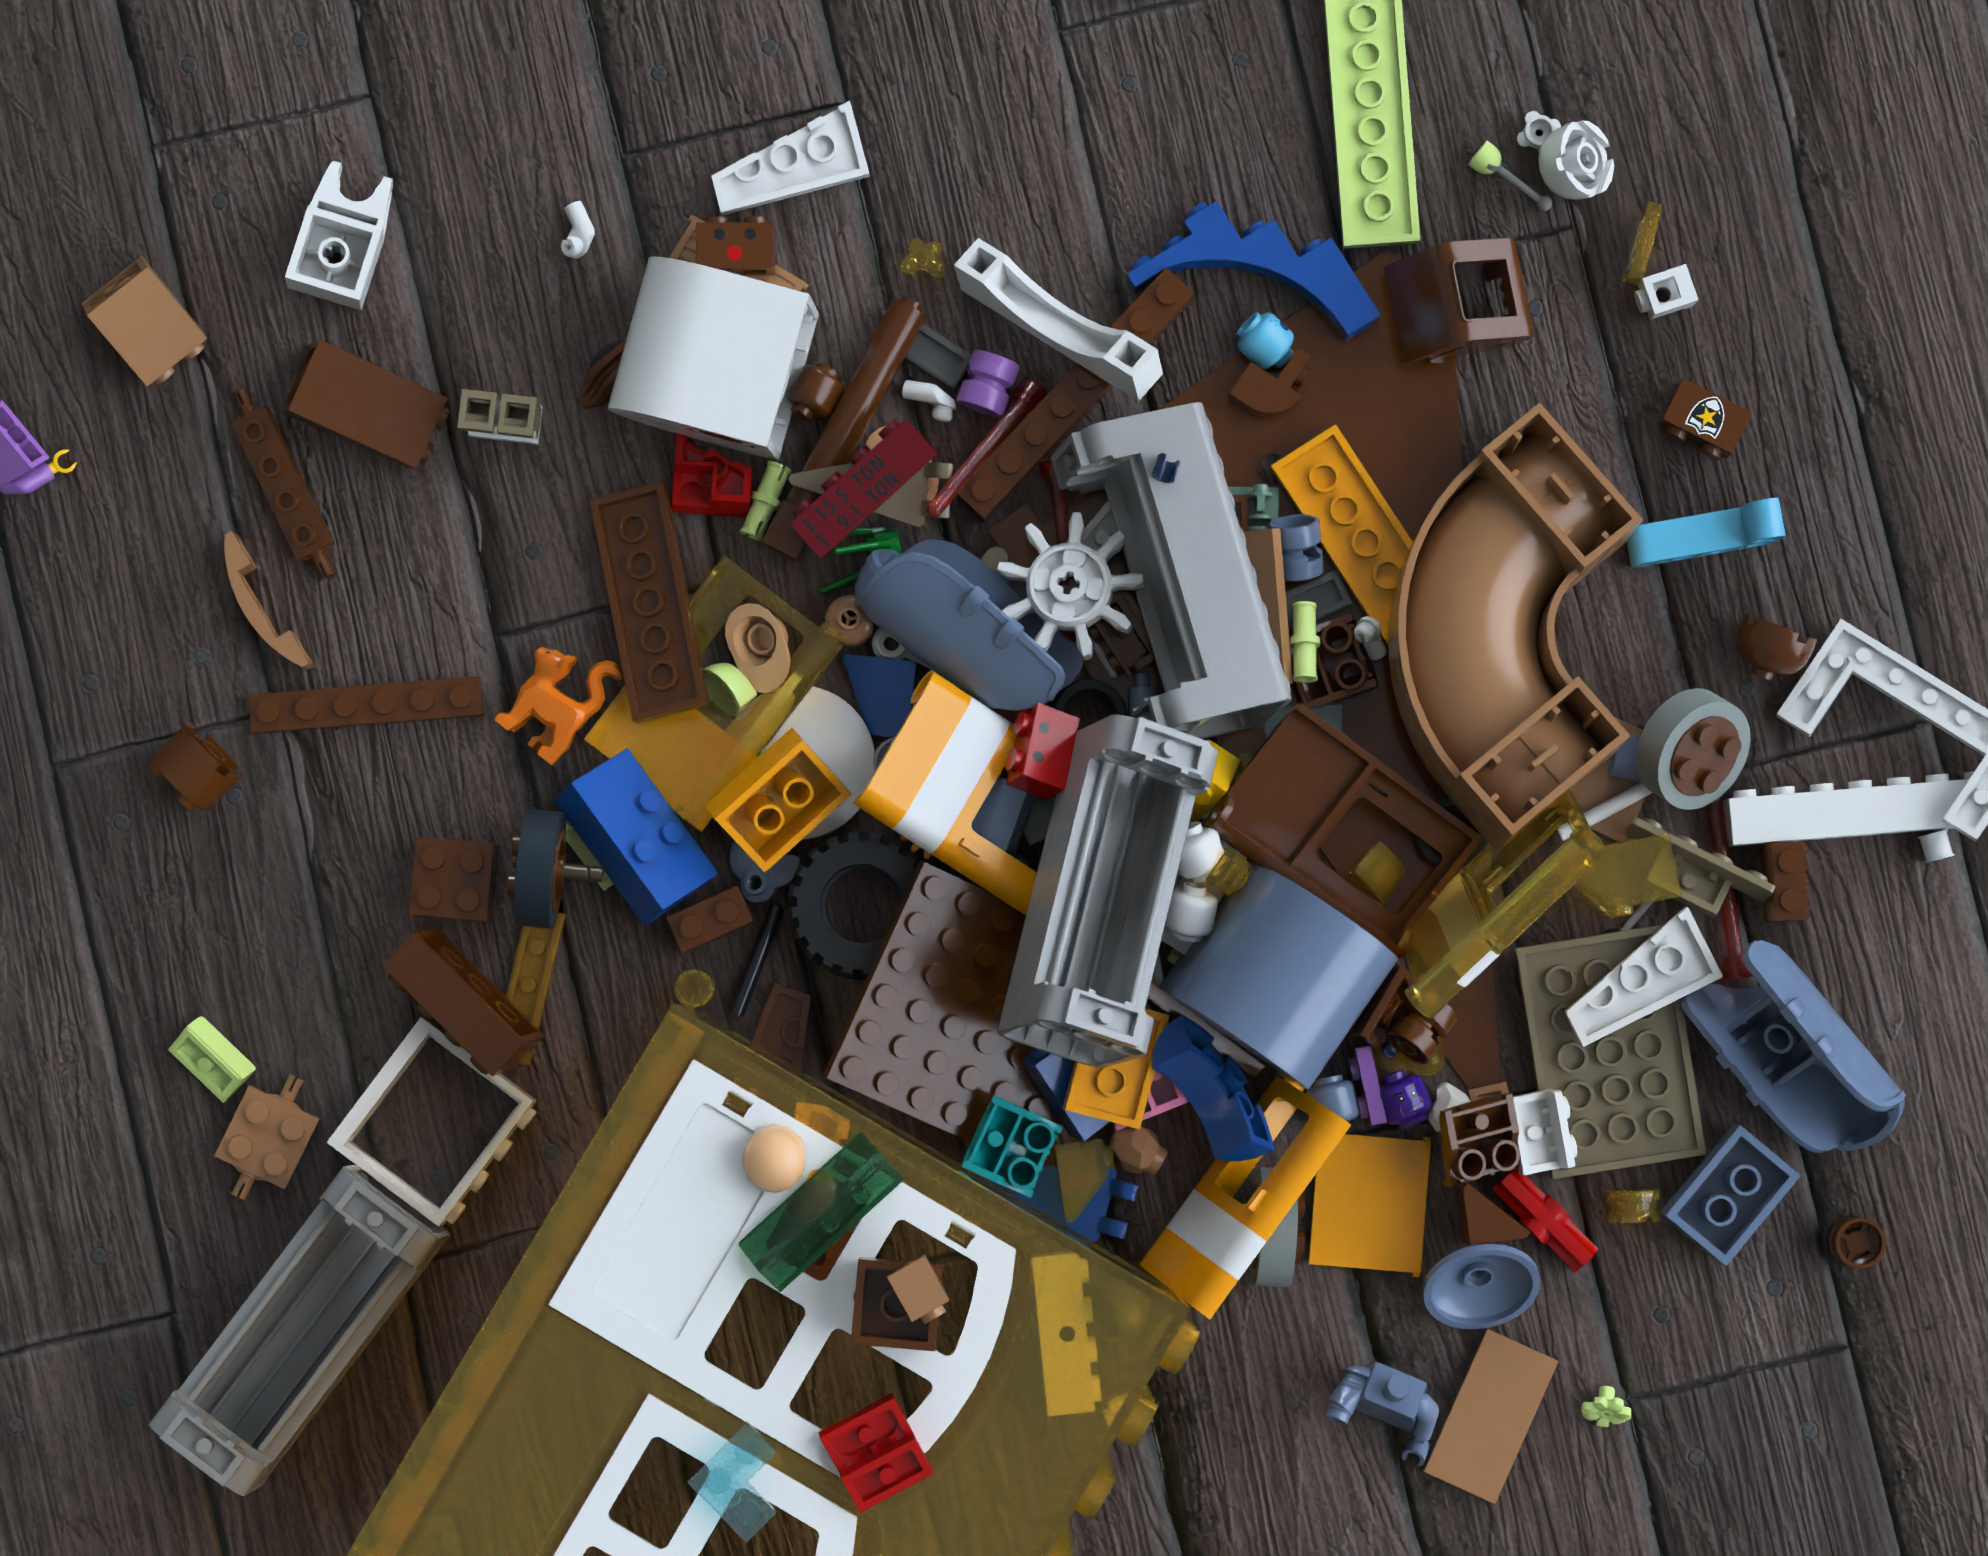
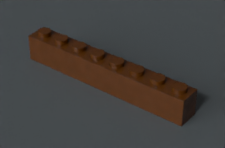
[956,267,1195,524]

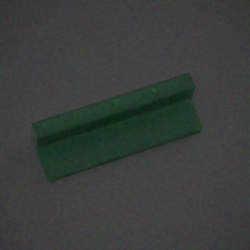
[738,1132,905,1292]

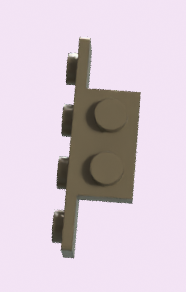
[1625,817,1775,919]

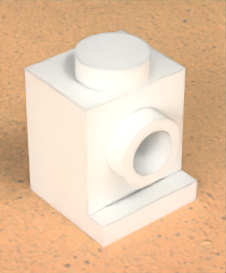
[1634,264,1698,320]

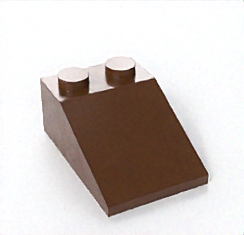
[1347,964,1419,1052]

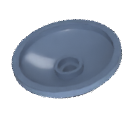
[1422,1243,1540,1329]

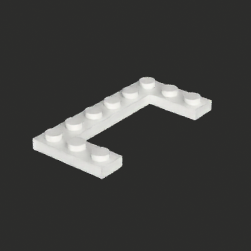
[1777,619,1988,842]

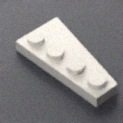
[711,100,870,215]
[1564,907,1723,1047]

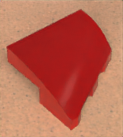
[671,433,752,518]

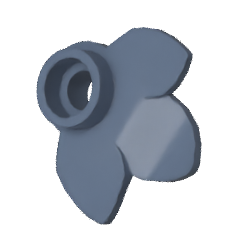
[730,840,801,903]

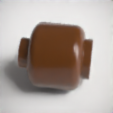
[786,362,843,422]

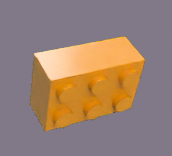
[705,728,852,873]

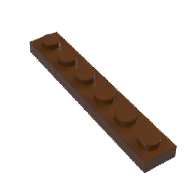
[248,676,484,734]

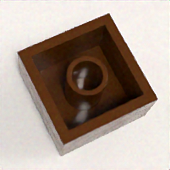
[409,837,499,923]
[851,1257,943,1351]

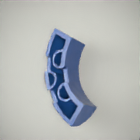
[1152,1015,1275,1161]

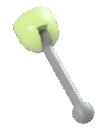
[1468,140,1552,211]

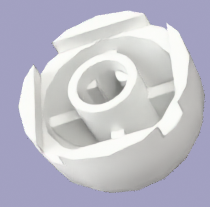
[1538,120,1614,200]

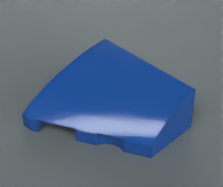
[843,654,917,738]

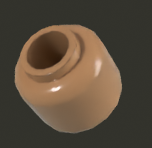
[825,595,875,647]

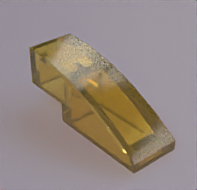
[1349,841,1407,905]

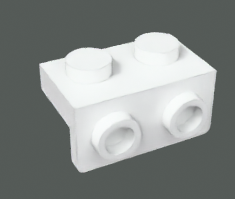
[1513,1089,1577,1175]

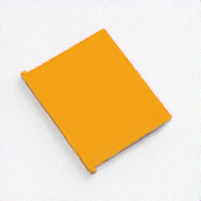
[1308,1134,1431,1277]

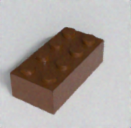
[383,927,545,1076]

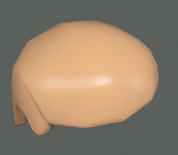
[743,1124,806,1193]

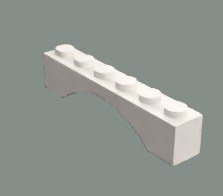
[954,238,1163,402]

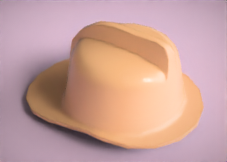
[725,603,791,693]

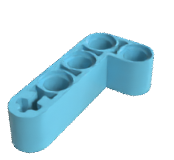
[1626,498,1786,568]

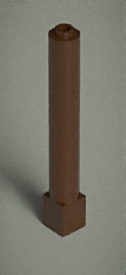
[762,296,926,563]

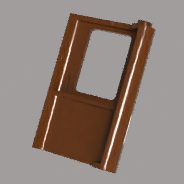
[1205,703,1484,959]

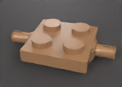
[214,1074,320,1200]

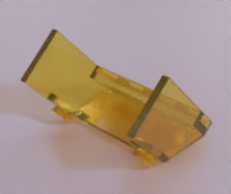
[1540,833,1682,918]

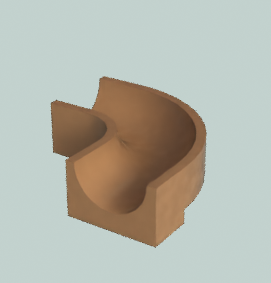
[1389,403,1643,852]

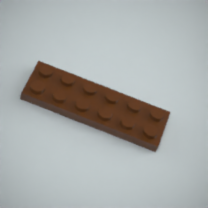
[589,481,710,724]

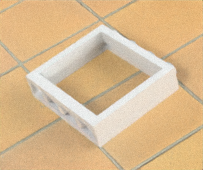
[327,1017,537,1227]

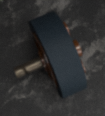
[507,809,604,929]

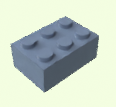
[1659,1124,1801,1266]

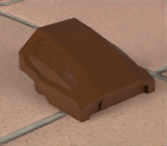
[1289,613,1379,710]
[1439,1093,1520,1187]

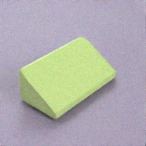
[168,1016,256,1103]

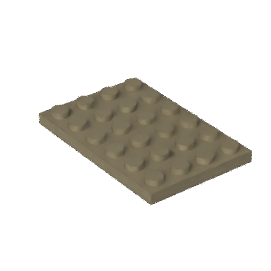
[1514,924,1707,1179]

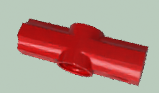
[1491,1169,1599,1273]

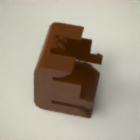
[1383,238,1534,364]

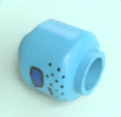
[1237,312,1294,370]

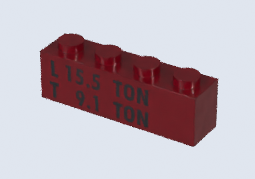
[790,419,938,559]

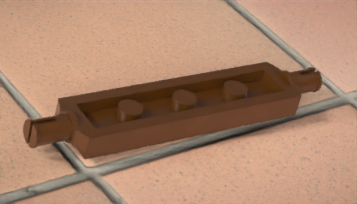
[231,388,336,580]

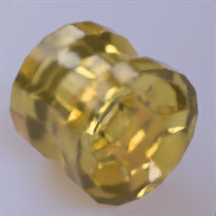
[674,969,715,1008]

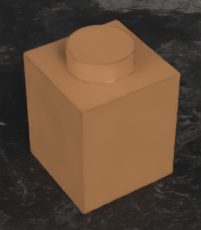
[887,1254,949,1324]

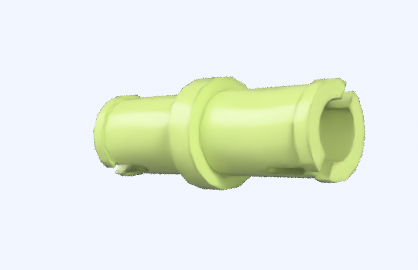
[740,461,791,541]
[1289,601,1320,683]

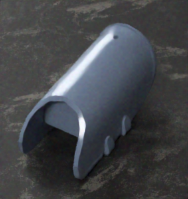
[854,539,1084,711]
[1682,940,1906,1153]

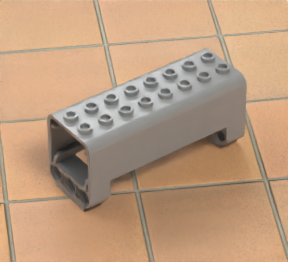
[1051,402,1292,739]
[997,715,1218,1068]
[149,1165,451,1496]

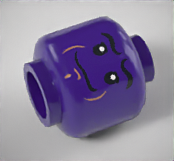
[1380,1069,1432,1130]

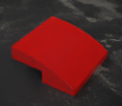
[818,1393,934,1513]

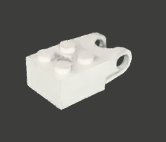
[285,161,393,310]

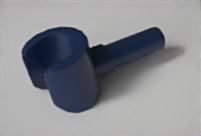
[1151,453,1180,483]

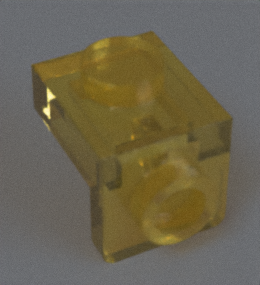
[1205,847,1255,900]

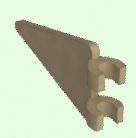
[788,462,953,527]

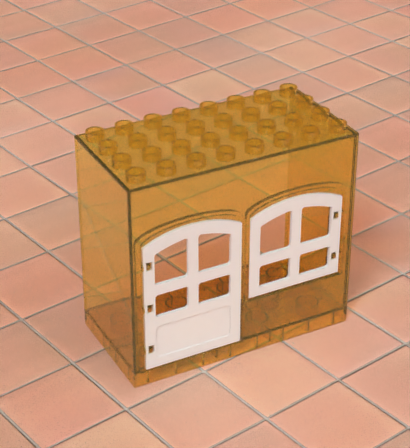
[347,1004,1200,1556]

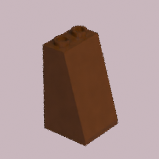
[280,339,449,469]

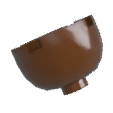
[1736,613,1817,681]

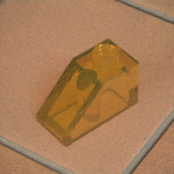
[1055,1139,1115,1223]

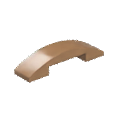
[224,530,315,671]

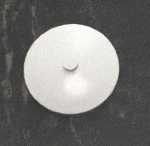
[727,685,875,840]

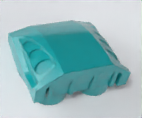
[961,1095,1063,1198]

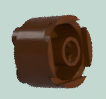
[149,723,243,811]

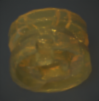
[1605,1189,1662,1223]

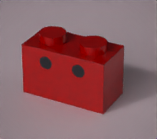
[1006,703,1080,800]

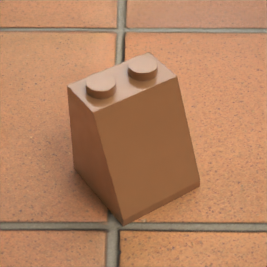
[82,256,207,387]

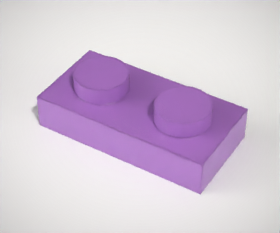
[1347,1046,1387,1125]

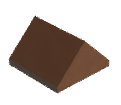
[1455,1183,1530,1245]

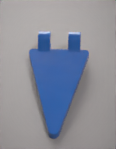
[977,1165,1139,1242]

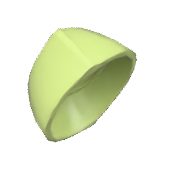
[703,662,757,717]

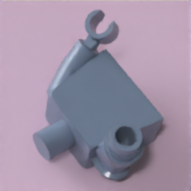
[972,766,1036,866]
[1325,1362,1439,1466]

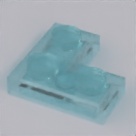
[687,1422,777,1543]

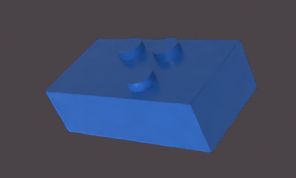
[554,748,719,926]

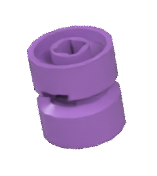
[956,350,1020,418]

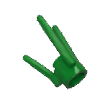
[819,525,902,595]

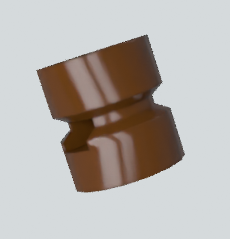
[1386,990,1458,1064]
[1825,1216,1886,1269]

